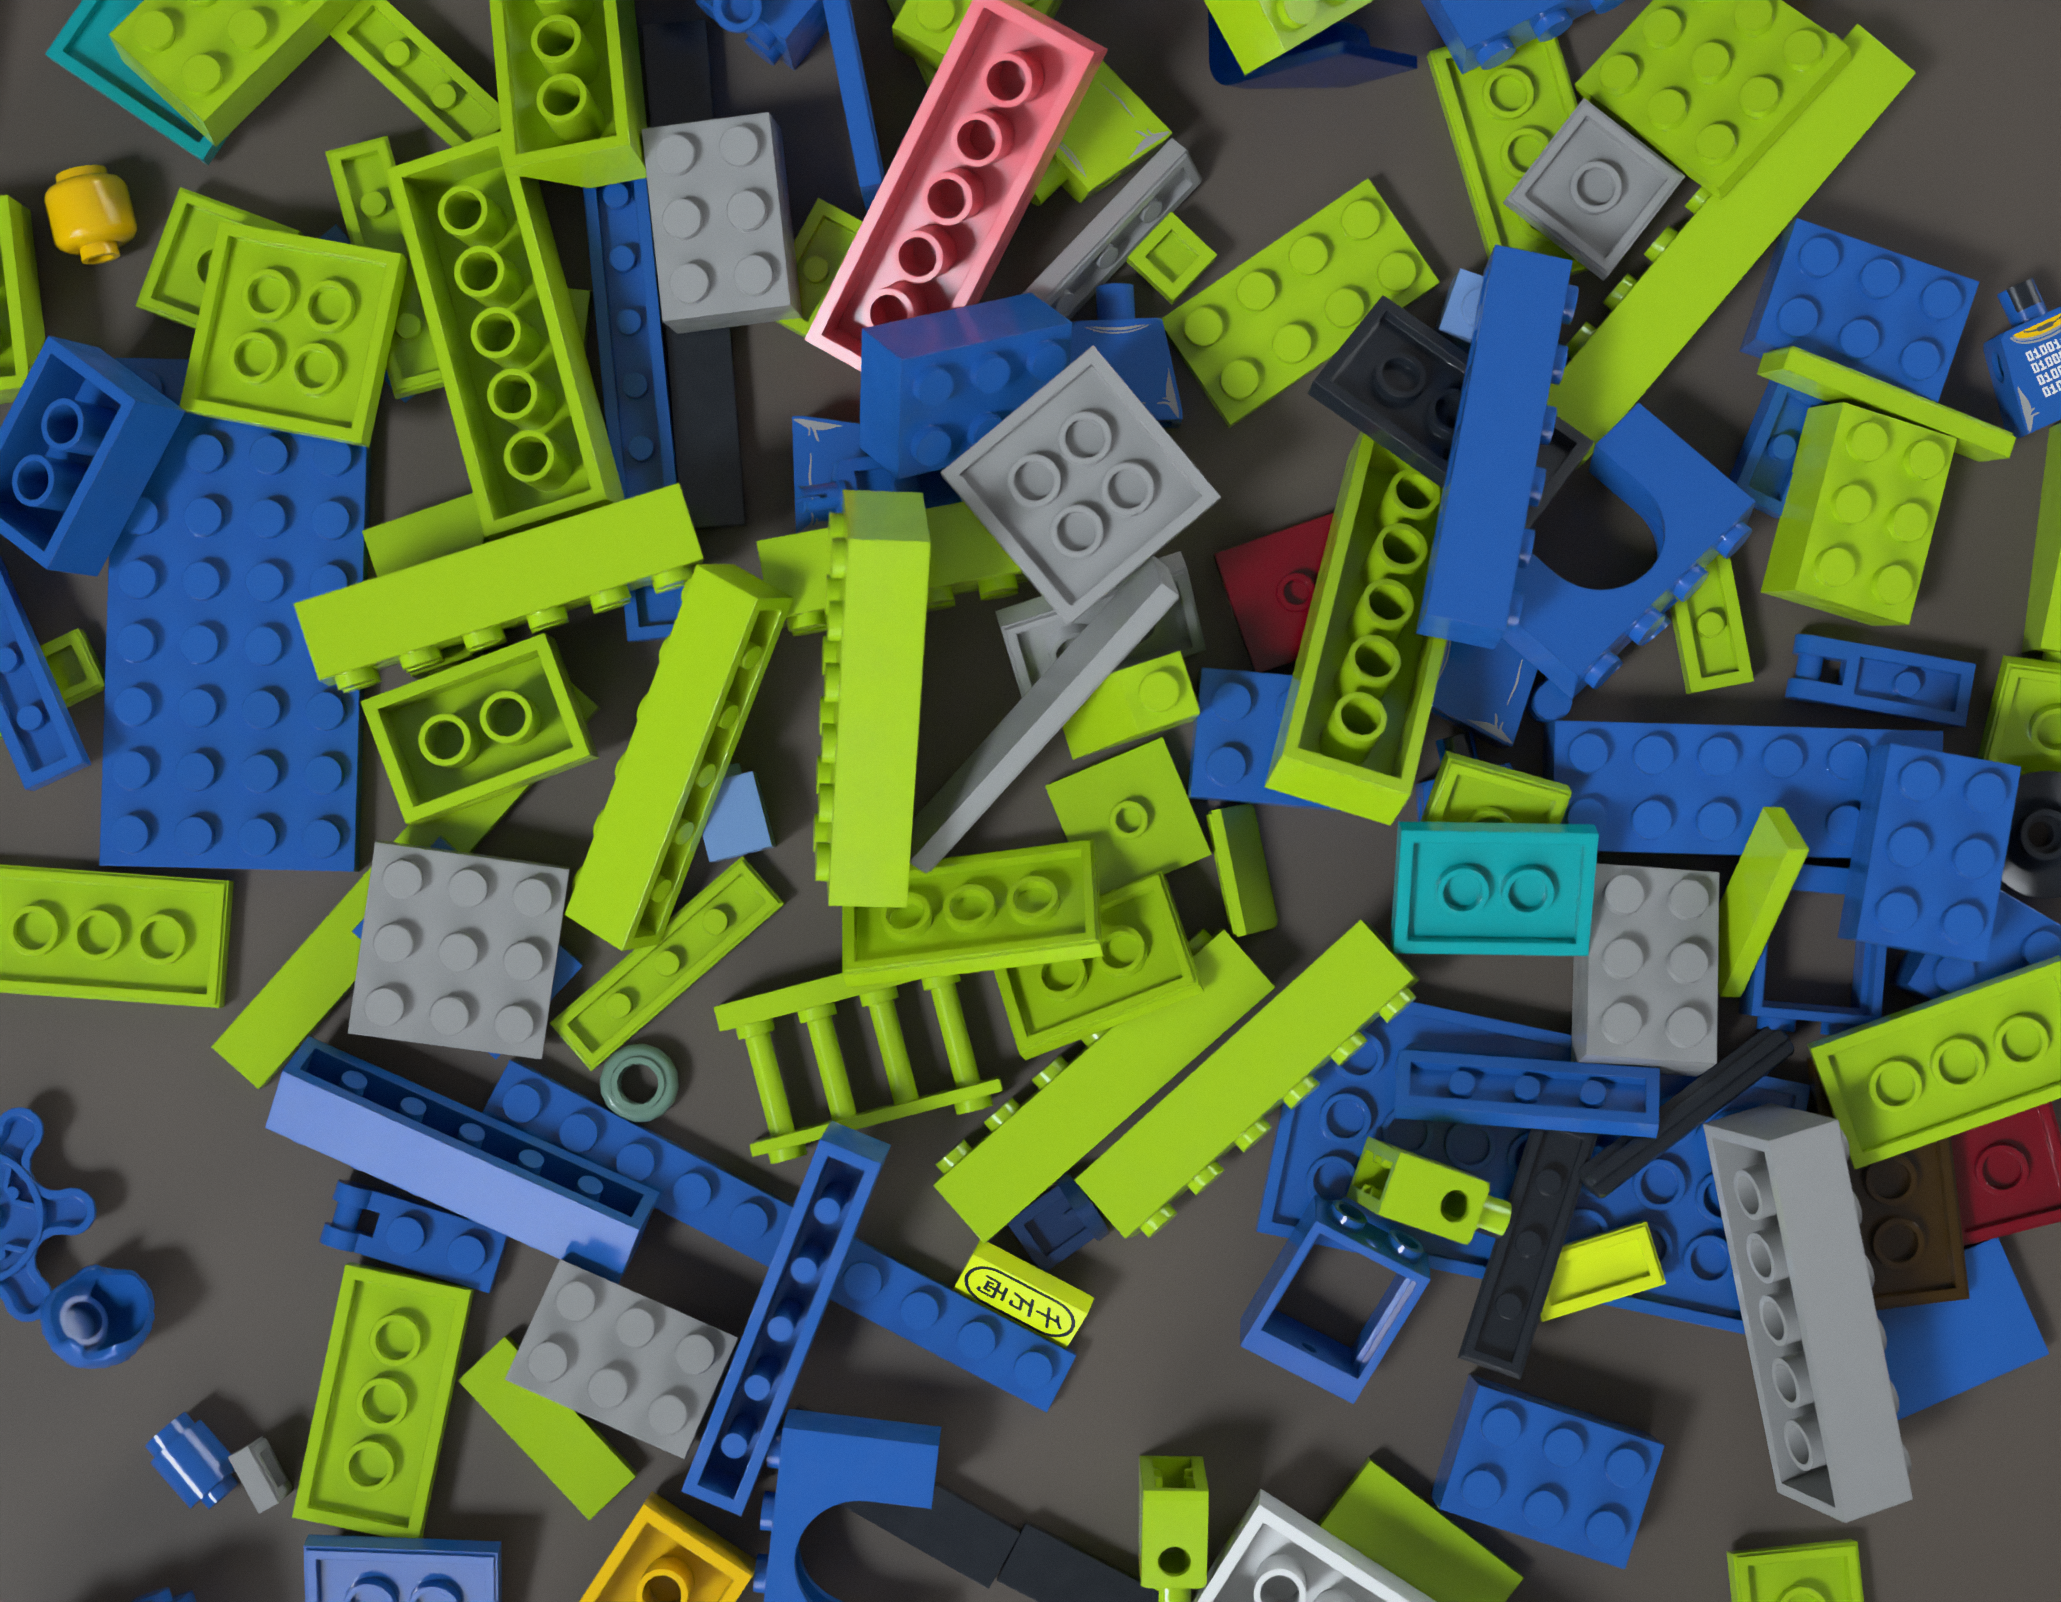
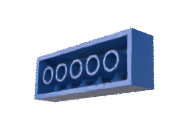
[1542,720,1943,859]

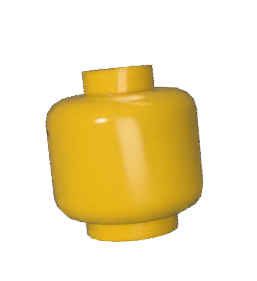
[44,165,137,264]

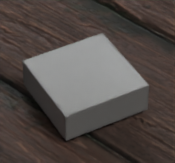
[228,1436,293,1514]

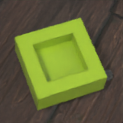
[1126,212,1217,305]

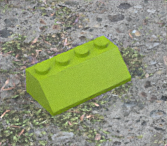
[489,0,647,188]

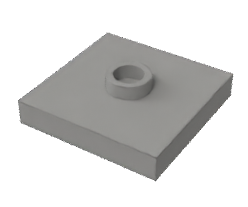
[1503,98,1685,281]

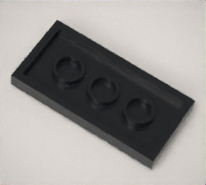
[1307,295,1594,529]

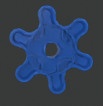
[0,1107,97,1322]

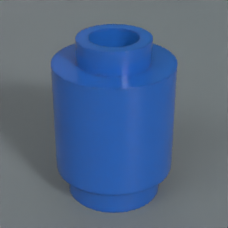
[145,1412,239,1510]

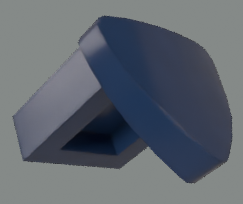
[1007,1171,1110,1272]

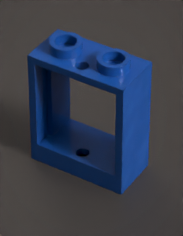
[1738,865,1887,1035]
[1240,1195,1431,1404]

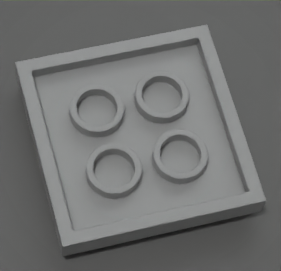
[941,346,1221,627]
[348,840,570,1059]

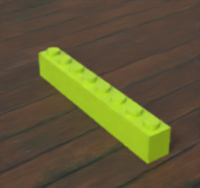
[1547,23,1916,470]

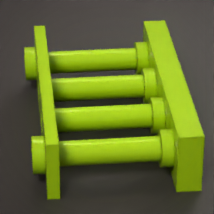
[713,973,1003,1164]

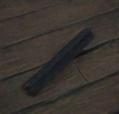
[1578,1026,1794,1199]

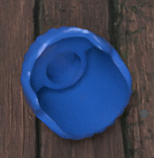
[40,1264,155,1369]

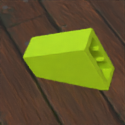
[362,493,493,679]
[1062,651,1201,760]

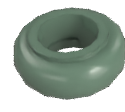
[600,1043,679,1123]

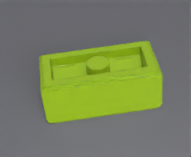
[1206,804,1278,937]

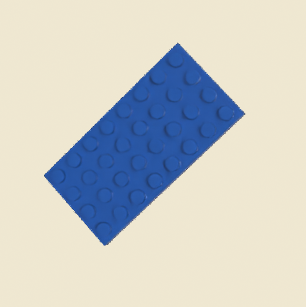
[99,358,372,872]
[1255,1002,1810,1334]

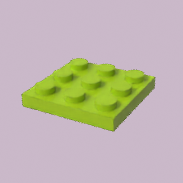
[1575,0,1851,200]
[179,221,409,448]

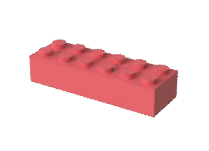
[804,0,1108,371]

